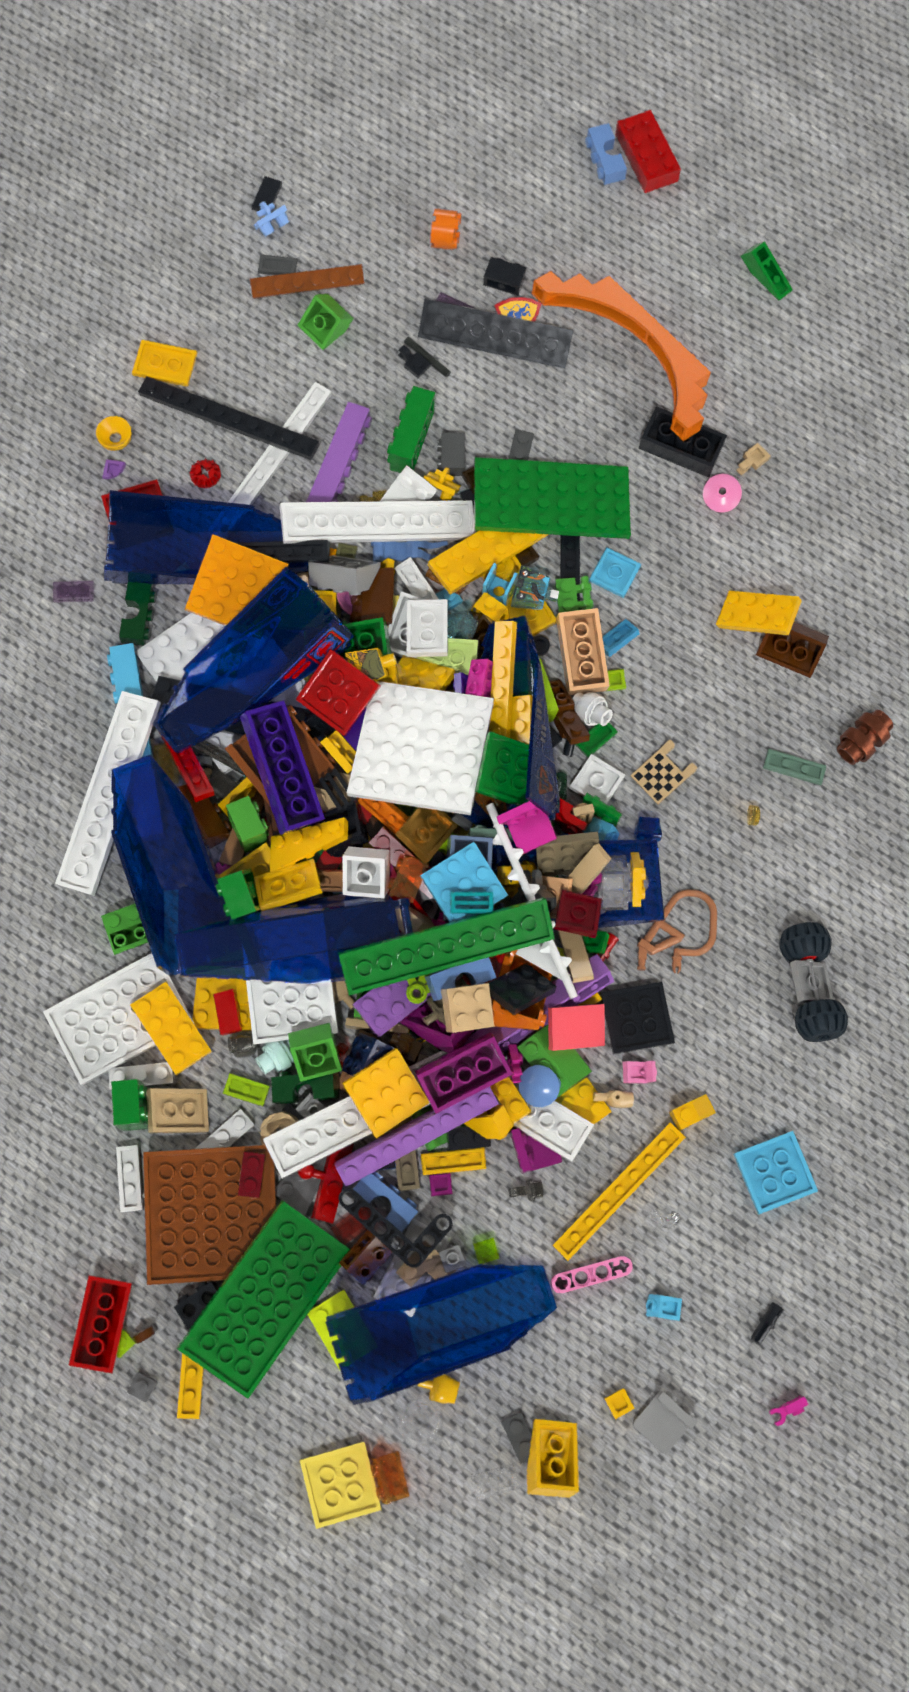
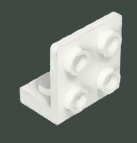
[380,466,437,502]

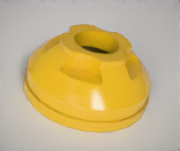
[96,416,132,451]

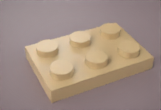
[146,1088,209,1133]

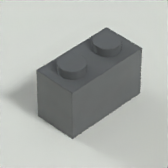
[437,433,465,476]

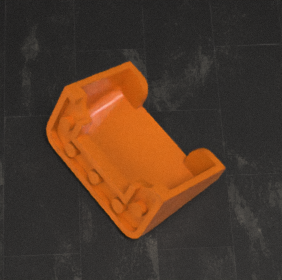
[491,950,552,1030]

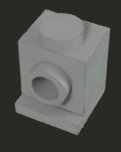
[296,1093,326,1118]

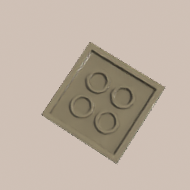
[536,832,599,877]

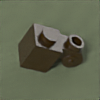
[389,1032,423,1066]

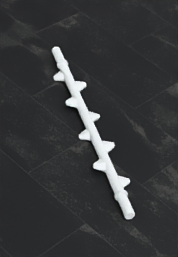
[486,803,578,999]

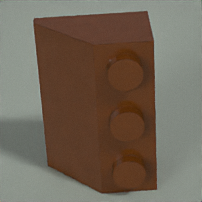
[350,568,395,625]
[756,622,829,678]
[175,785,231,849]

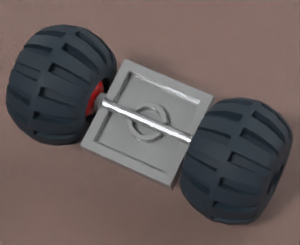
[780,922,848,1042]

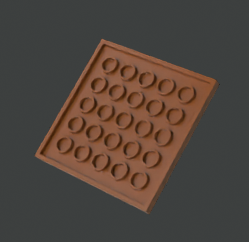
[143,1145,276,1285]

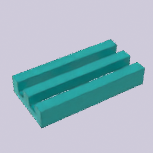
[450,892,493,914]

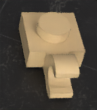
[736,443,771,476]

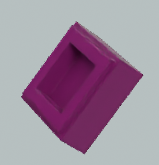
[429,1173,452,1197]

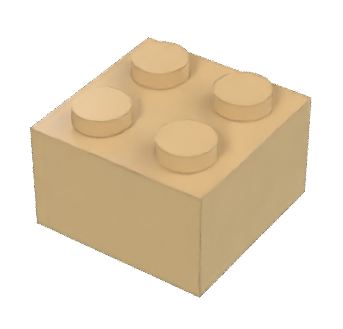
[441,983,495,1033]

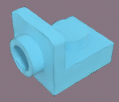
[646,1294,682,1321]

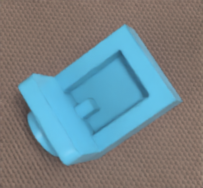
[584,817,620,850]

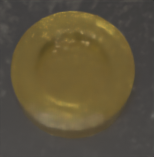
[747,805,760,826]

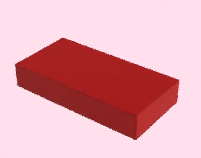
[213,989,243,1036]

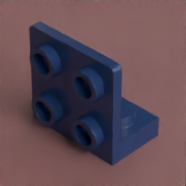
[342,1033,394,1076]

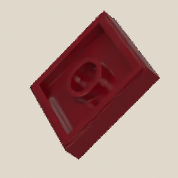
[554,890,602,938]

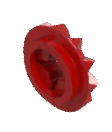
[189,458,221,488]

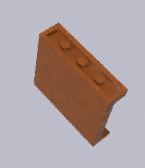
[225,704,336,806]

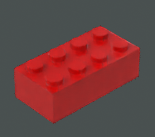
[615,110,681,193]

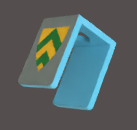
[482,563,518,606]

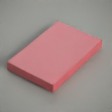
[548,1004,605,1051]

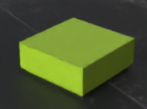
[607,669,626,691]

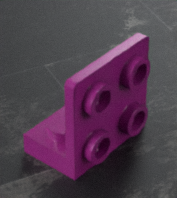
[510,1128,562,1174]

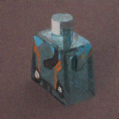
[511,565,559,610]

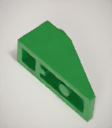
[741,241,793,301]

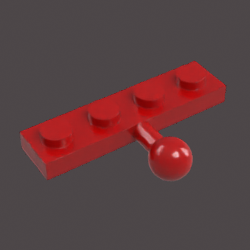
[298,1143,354,1224]

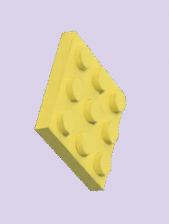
[300,1441,381,1529]

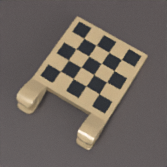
[630,740,697,804]

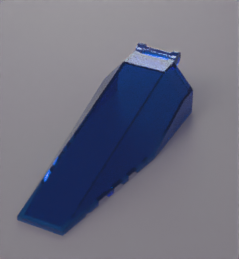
[174,894,414,984]

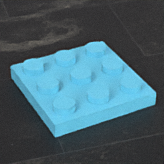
[420,842,508,923]
[733,1131,818,1215]

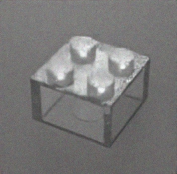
[601,855,632,910]

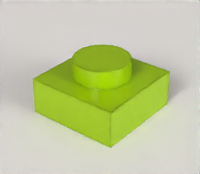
[117,1328,136,1359]

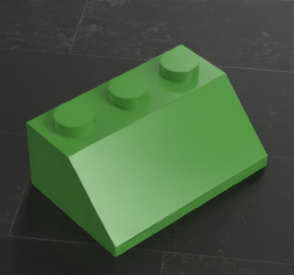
[517,1025,592,1098]

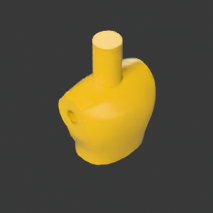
[417,1372,460,1404]

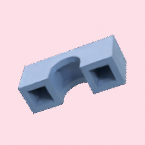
[585,123,627,185]
[425,957,496,1001]
[353,1171,418,1233]

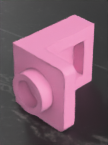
[622,1061,657,1084]

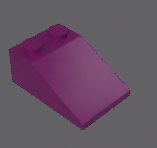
[399,1001,474,1053]

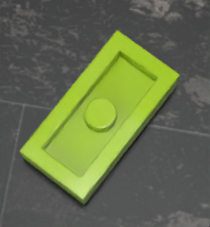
[223,1073,270,1107]

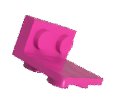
[497,800,557,855]

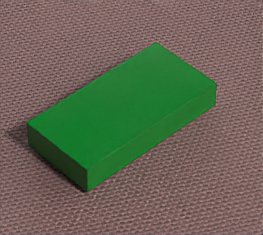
[575,723,618,758]

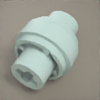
[255,1040,294,1074]

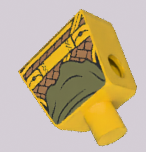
[345,648,397,681]

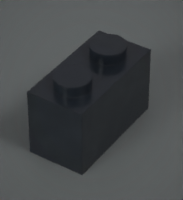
[483,257,526,296]

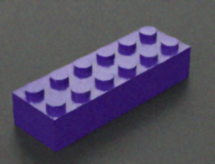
[240,700,325,835]

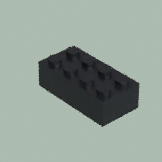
[638,406,727,478]

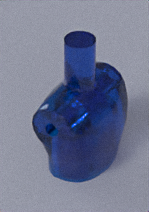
[634,816,662,854]

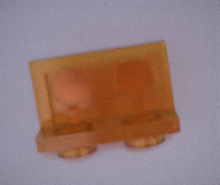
[370,1451,410,1505]

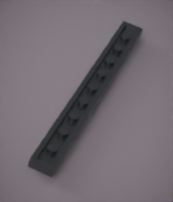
[138,376,319,460]

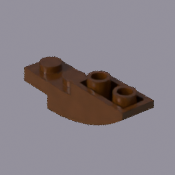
[549,679,590,745]

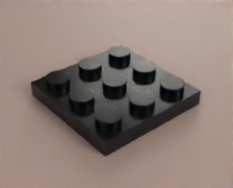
[600,982,675,1055]

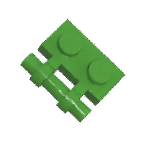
[555,576,594,613]

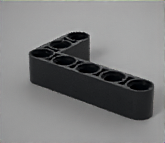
[339,1188,453,1268]

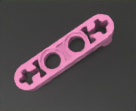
[550,1256,633,1293]

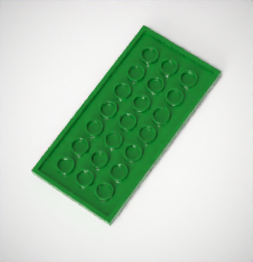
[474,457,631,539]
[177,1200,350,1399]

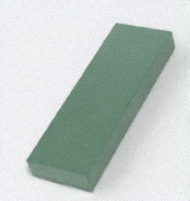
[763,749,827,786]

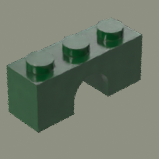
[119,581,157,646]
[271,1072,340,1104]

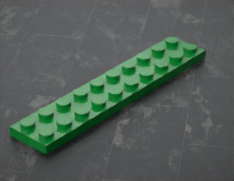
[338,897,555,995]

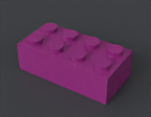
[414,1032,513,1114]

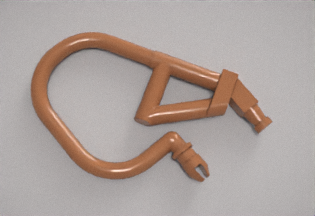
[637,889,717,974]

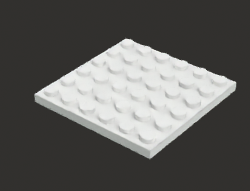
[347,681,494,815]

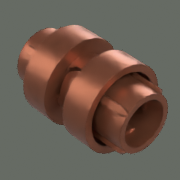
[837,710,893,765]

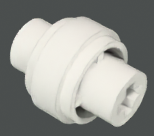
[572,692,613,726]

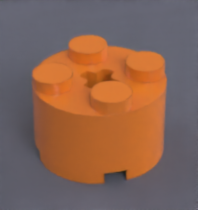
[430,208,462,250]

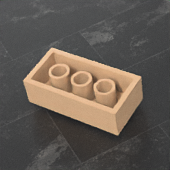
[556,608,610,695]

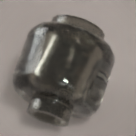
[228,1030,260,1058]

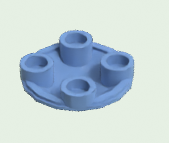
[519,1064,561,1107]

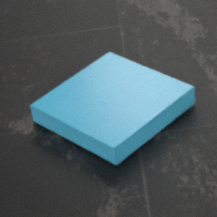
[589,547,641,598]

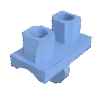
[253,201,289,237]

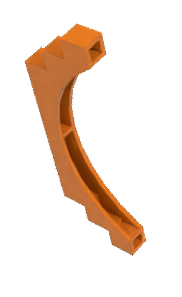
[531,271,711,441]

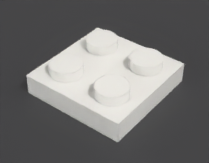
[570,754,625,804]

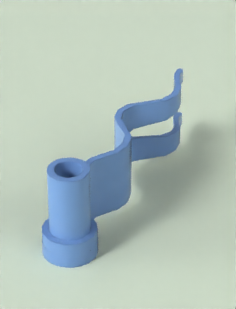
[371,541,448,562]

